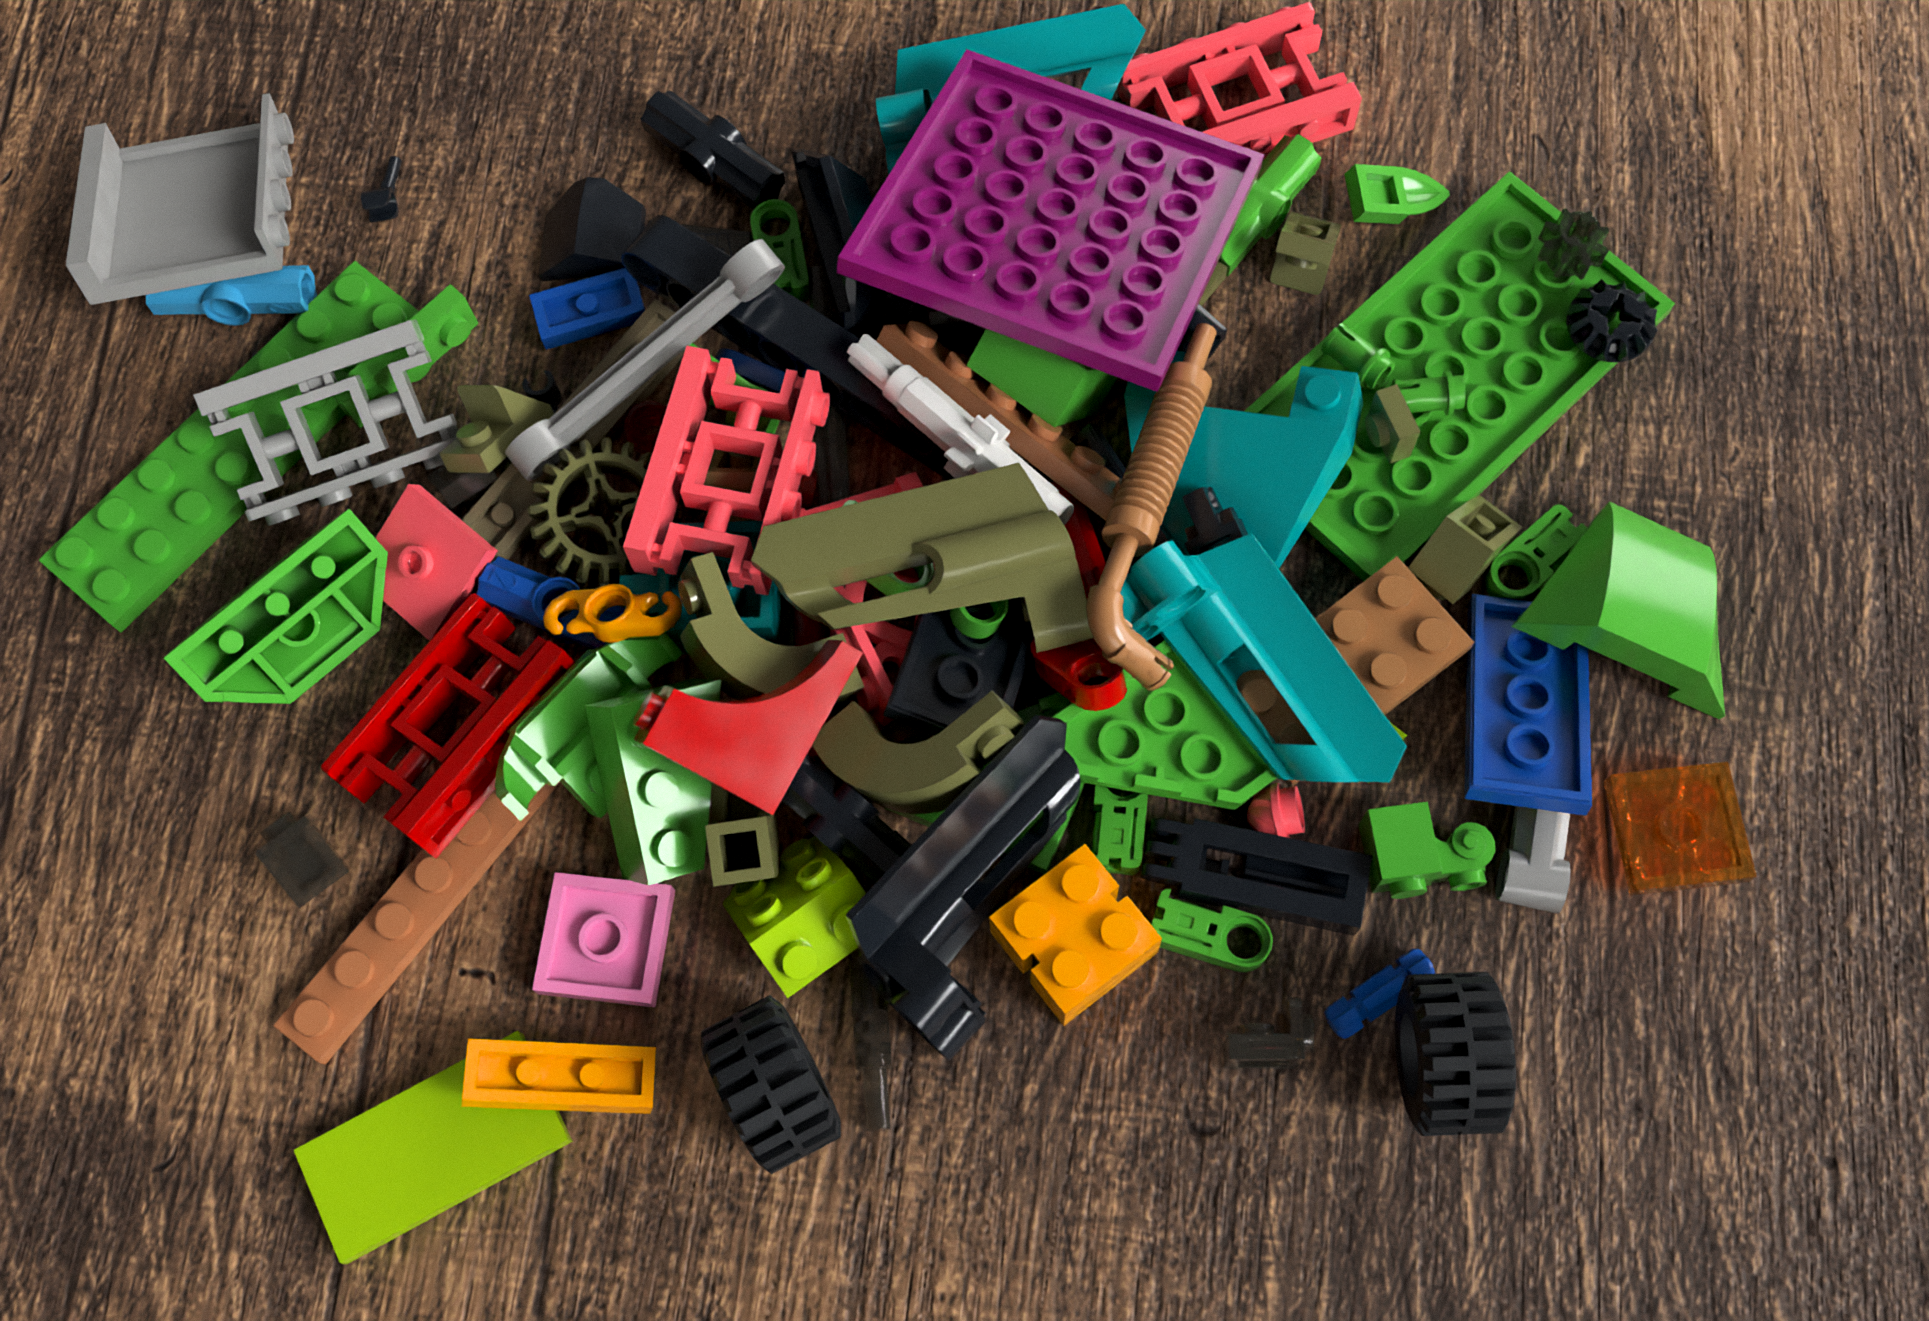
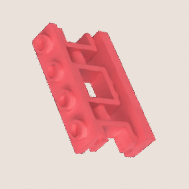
[1118,2,1362,159]
[623,345,830,596]

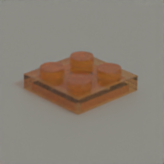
[1604,761,1757,896]

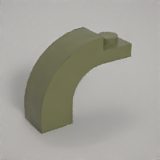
[678,552,864,706]
[812,691,1025,814]
[705,783,780,887]

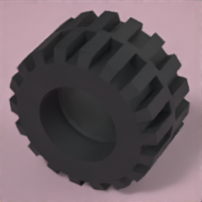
[1395,972,1516,1136]
[701,995,841,1174]

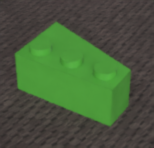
[585,679,721,885]

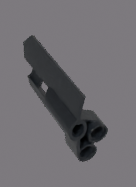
[846,715,1081,1061]

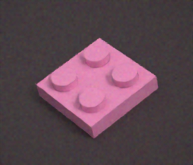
[532,872,675,1008]

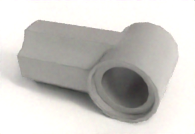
[1495,806,1571,914]

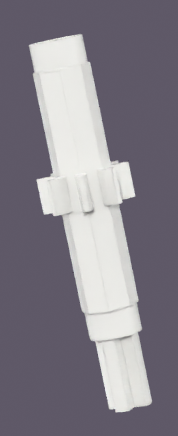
[847,334,1074,525]

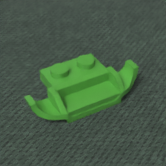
[495,632,683,821]

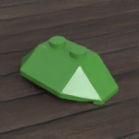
[164,508,388,704]

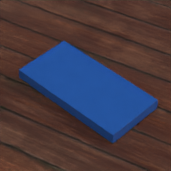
[1464,594,1592,816]

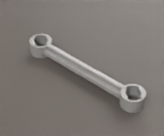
[505,239,785,481]

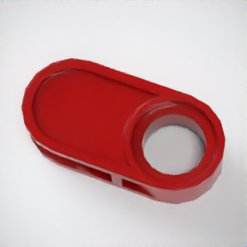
[1030,638,1127,711]

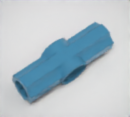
[146,265,317,326]

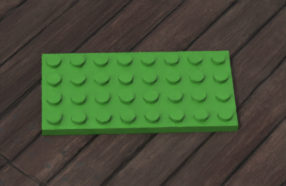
[1245,171,1675,582]

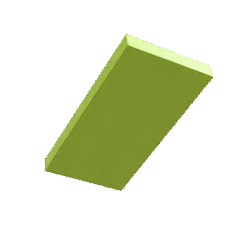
[294,1031,573,1264]

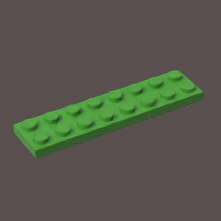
[39,261,419,633]

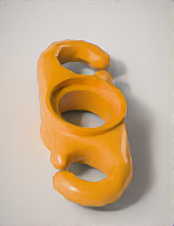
[543,584,683,643]

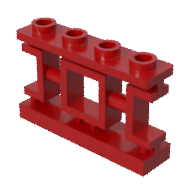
[321,593,575,859]

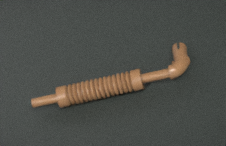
[1086,323,1217,691]

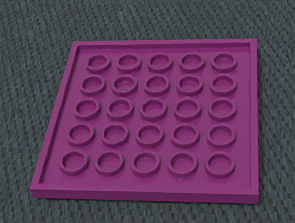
[837,49,1265,392]

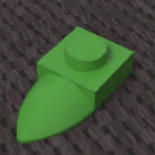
[1344,164,1450,224]

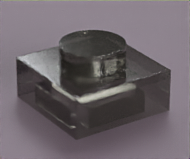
[426,465,498,509]

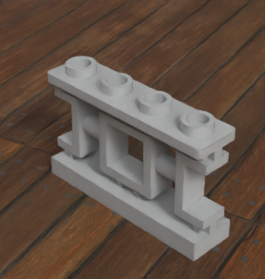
[193,319,458,526]

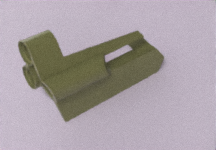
[751,463,1094,653]

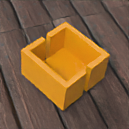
[989,844,1162,1026]

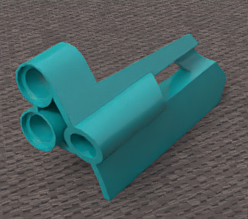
[876,4,1146,175]
[1120,533,1407,783]

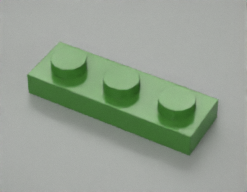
[333,284,479,428]

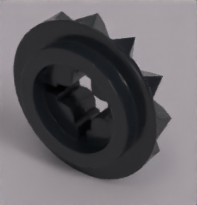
[1566,279,1658,362]

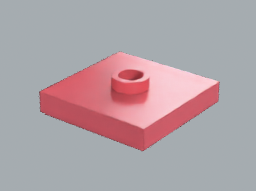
[376,484,498,641]

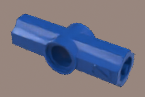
[477,556,625,650]

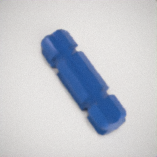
[1324,948,1436,1039]

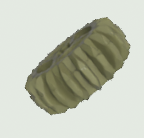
[528,437,682,587]

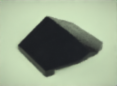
[538,177,646,281]

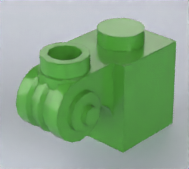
[1358,802,1495,899]

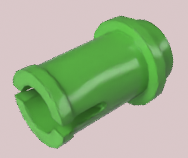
[1321,323,1395,390]
[1392,371,1465,416]

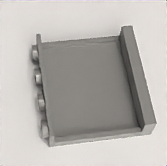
[66,93,294,305]

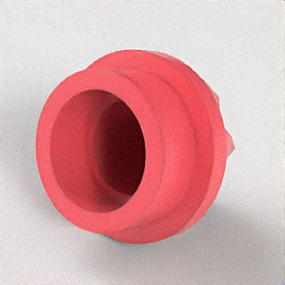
[1247,783,1305,838]

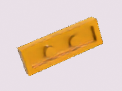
[461,1039,656,1114]

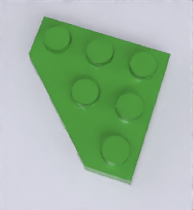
[1052,640,1278,810]

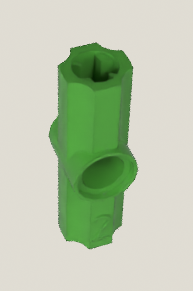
[1218,134,1321,276]

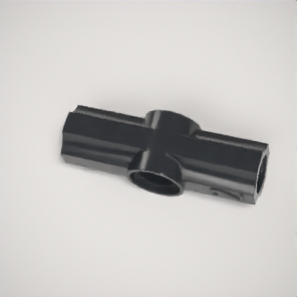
[640,90,786,210]
[782,753,911,883]

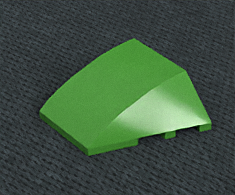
[1511,501,1725,719]

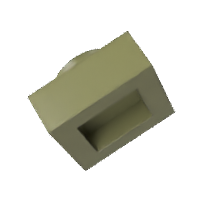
[1365,384,1421,464]

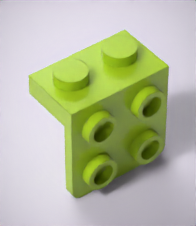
[723,836,866,998]

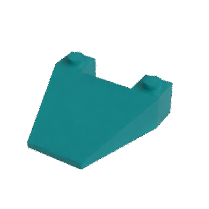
[1124,351,1364,568]

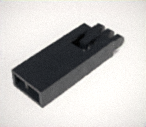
[1140,818,1372,936]

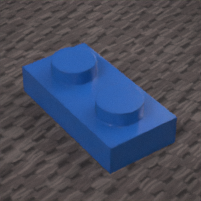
[529,268,645,350]

